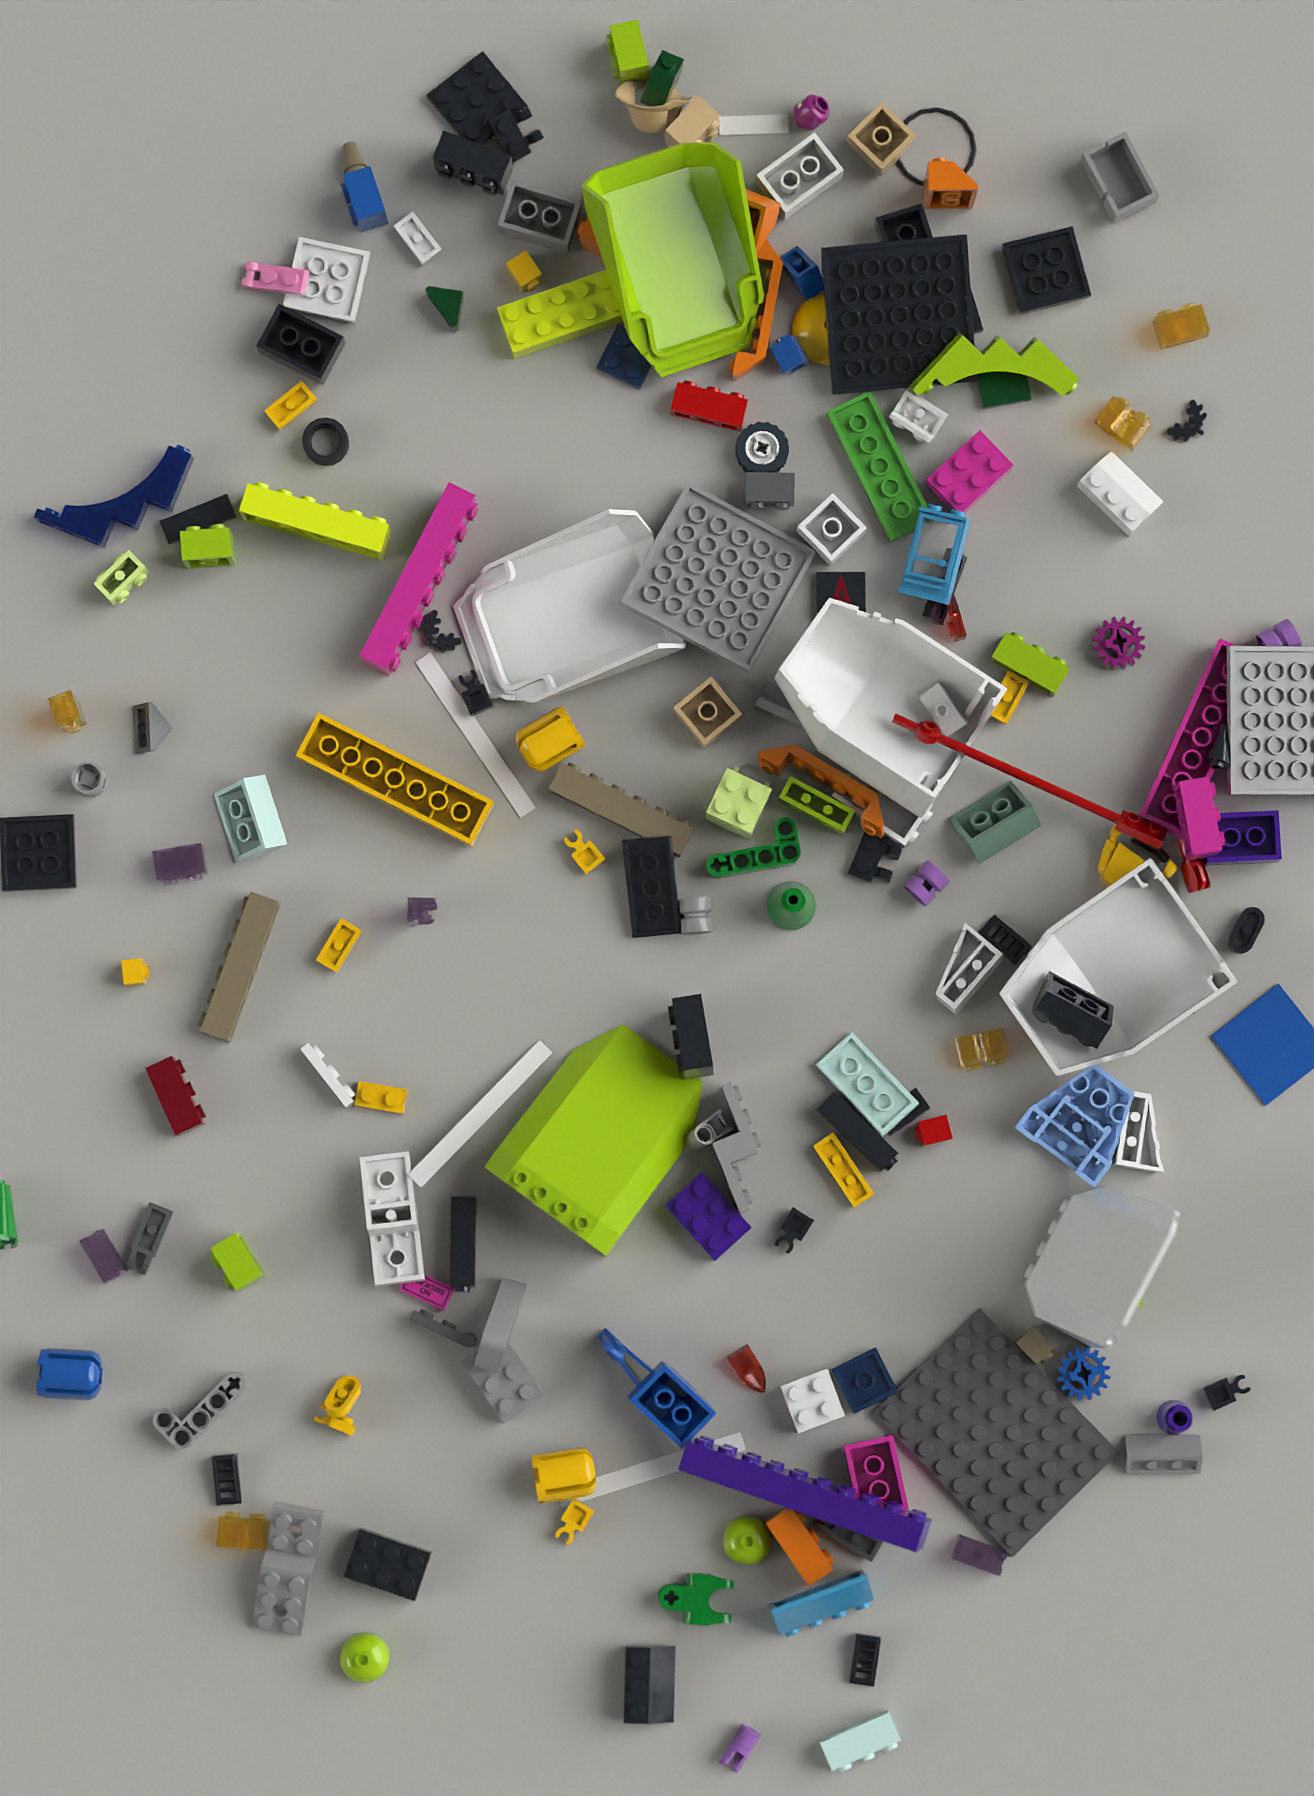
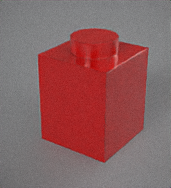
[913,1114,953,1147]

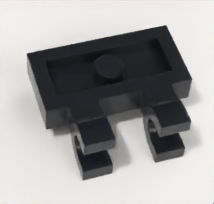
[487,107,544,163]
[848,831,902,883]

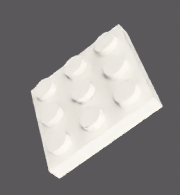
[283,237,371,324]

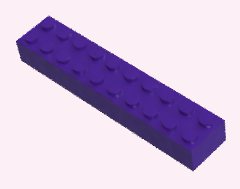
[678,1435,932,1553]

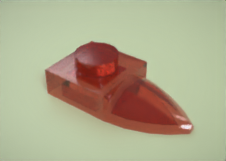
[946,593,967,642]
[727,1344,766,1393]

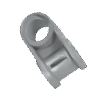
[685,1109,734,1152]

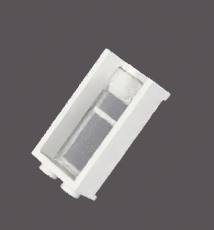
[831,772,933,848]

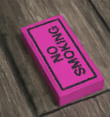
[399,1274,455,1311]

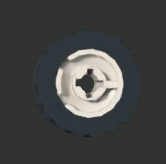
[735,421,789,472]

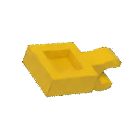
[313,1404,357,1436]

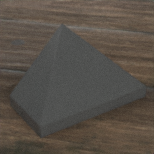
[133,702,173,754]

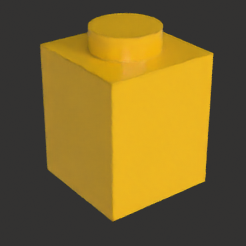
[506,250,543,293]

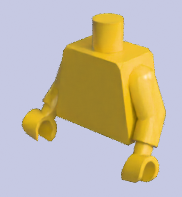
[1098,824,1177,889]

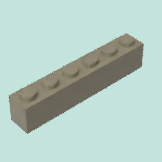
[549,762,694,857]
[198,892,281,1042]

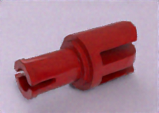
[1177,839,1211,893]

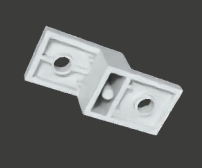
[360,1151,425,1287]

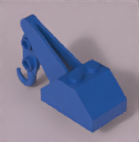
[597,1327,717,1449]

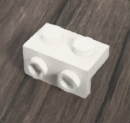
[889,389,948,443]

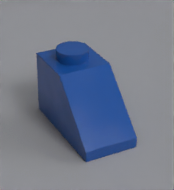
[780,246,824,300]

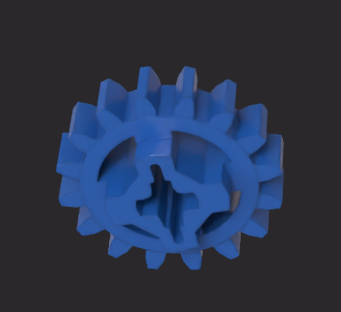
[1056,1346,1111,1400]

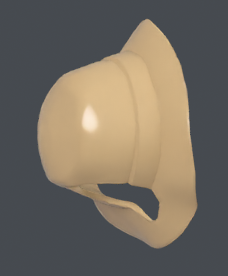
[615,81,696,134]

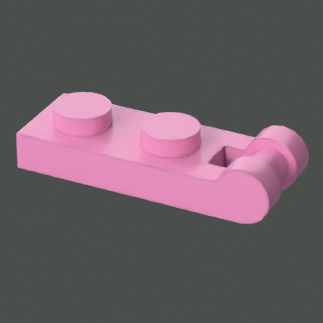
[241,262,309,295]

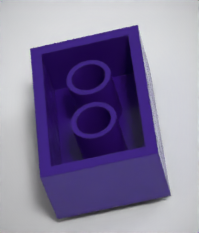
[1204,810,1282,866]
[665,1172,752,1261]

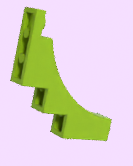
[909,333,1080,396]

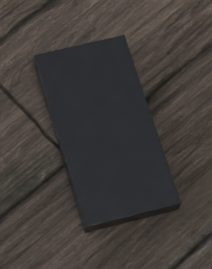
[622,835,681,938]

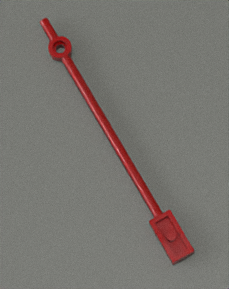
[892,713,1168,850]

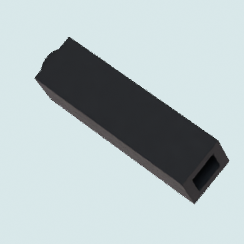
[816,1092,898,1172]
[450,1196,477,1293]

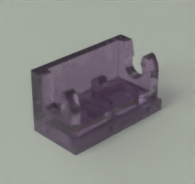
[407,897,438,927]
[79,1229,129,1284]
[951,1534,1007,1576]

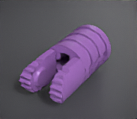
[719,1723,761,1773]

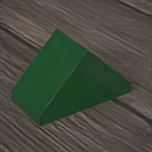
[425,286,464,333]

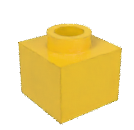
[121,958,150,987]

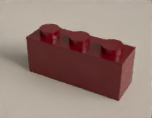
[145,1056,206,1137]

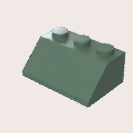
[949,781,1042,864]

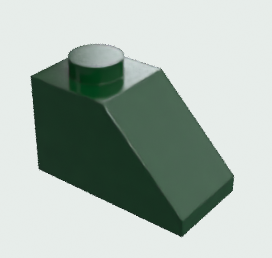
[640,50,684,107]

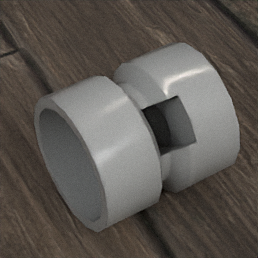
[71,762,107,797]
[679,897,713,935]

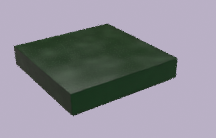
[977,371,1031,409]

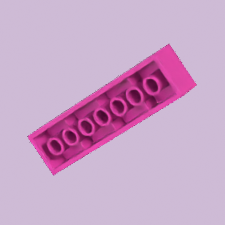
[359,482,479,676]
[1138,638,1236,839]

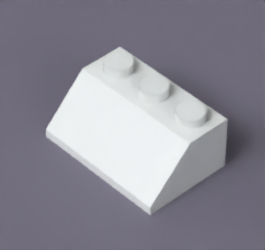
[1077,451,1163,537]

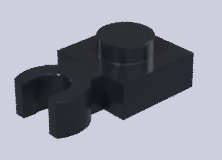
[459,670,494,717]
[774,1207,814,1254]
[1203,1375,1251,1411]

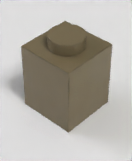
[1014,1326,1055,1365]

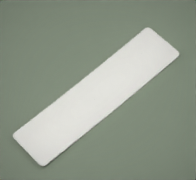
[719,114,789,135]

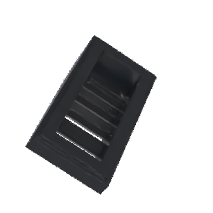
[978,914,1032,966]
[212,1453,242,1506]
[849,1633,881,1687]

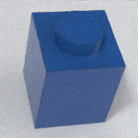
[770,334,810,375]

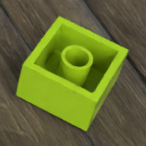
[606,19,649,85]
[180,524,236,569]
[209,1233,266,1291]

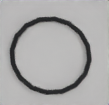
[897,107,977,186]

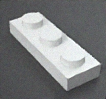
[301,1043,355,1108]

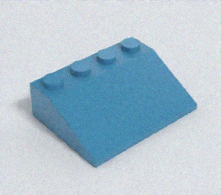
[769,1570,874,1637]

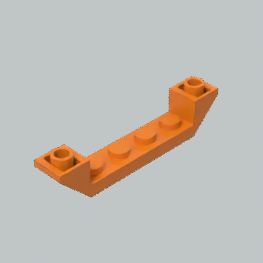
[728,239,783,381]
[758,744,884,838]

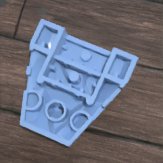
[1015,1064,1135,1188]

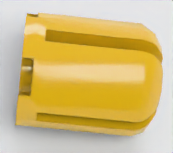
[515,706,586,772]
[531,1447,597,1504]

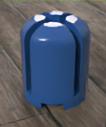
[36,1348,103,1401]

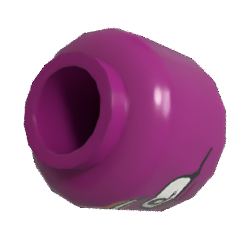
[793,94,829,131]

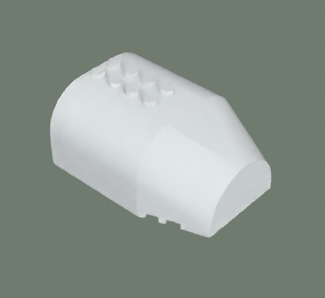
[775,598,1007,819]
[999,858,1238,1076]

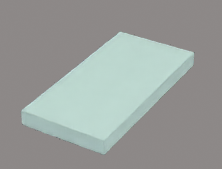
[815,1032,919,1137]

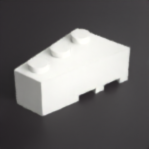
[936,923,1004,1015]
[1111,1091,1164,1172]

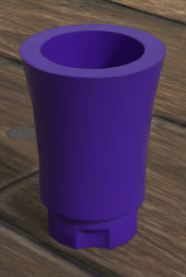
[1156,1400,1193,1435]

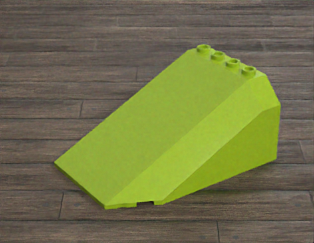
[581,142,764,377]
[484,1024,703,1257]

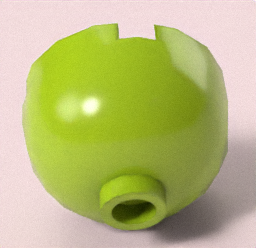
[723,1515,772,1565]
[339,1632,390,1683]

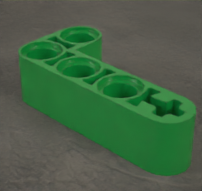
[706,817,801,879]

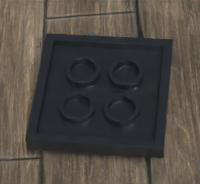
[426,51,528,145]
[1002,226,1091,315]
[0,814,77,892]

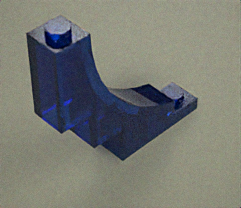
[34,445,194,548]

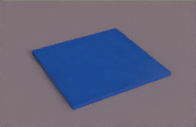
[1211,983,1314,1106]

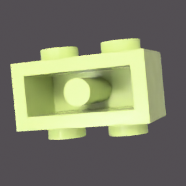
[94,550,149,606]

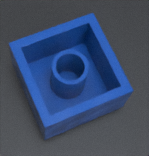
[340,166,388,233]

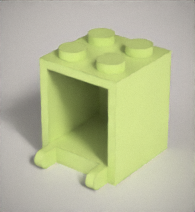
[705,766,772,840]

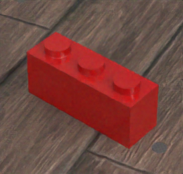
[670,380,748,432]

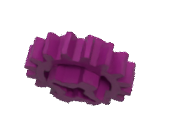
[1092,616,1145,670]

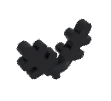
[1167,400,1207,443]
[421,610,462,653]

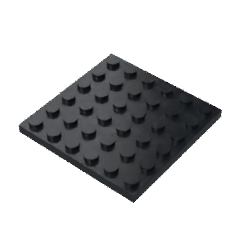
[820,234,977,395]

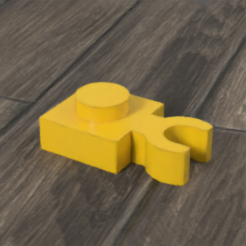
[564,829,605,875]
[555,1498,595,1545]

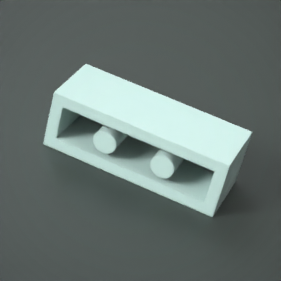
[819,1710,901,1773]

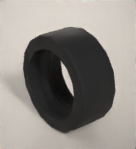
[302,417,349,466]

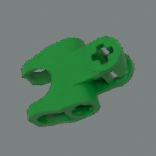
[658,1572,734,1626]

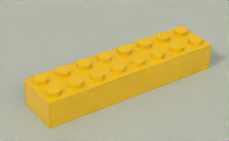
[295,712,495,848]

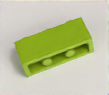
[990,632,1070,697]
[778,776,856,835]

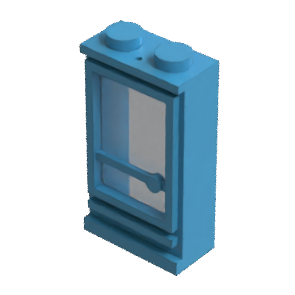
[898,504,971,605]

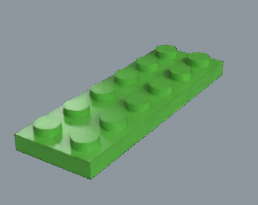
[826,391,934,543]

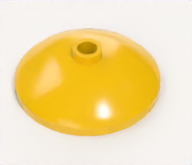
[792,294,829,366]

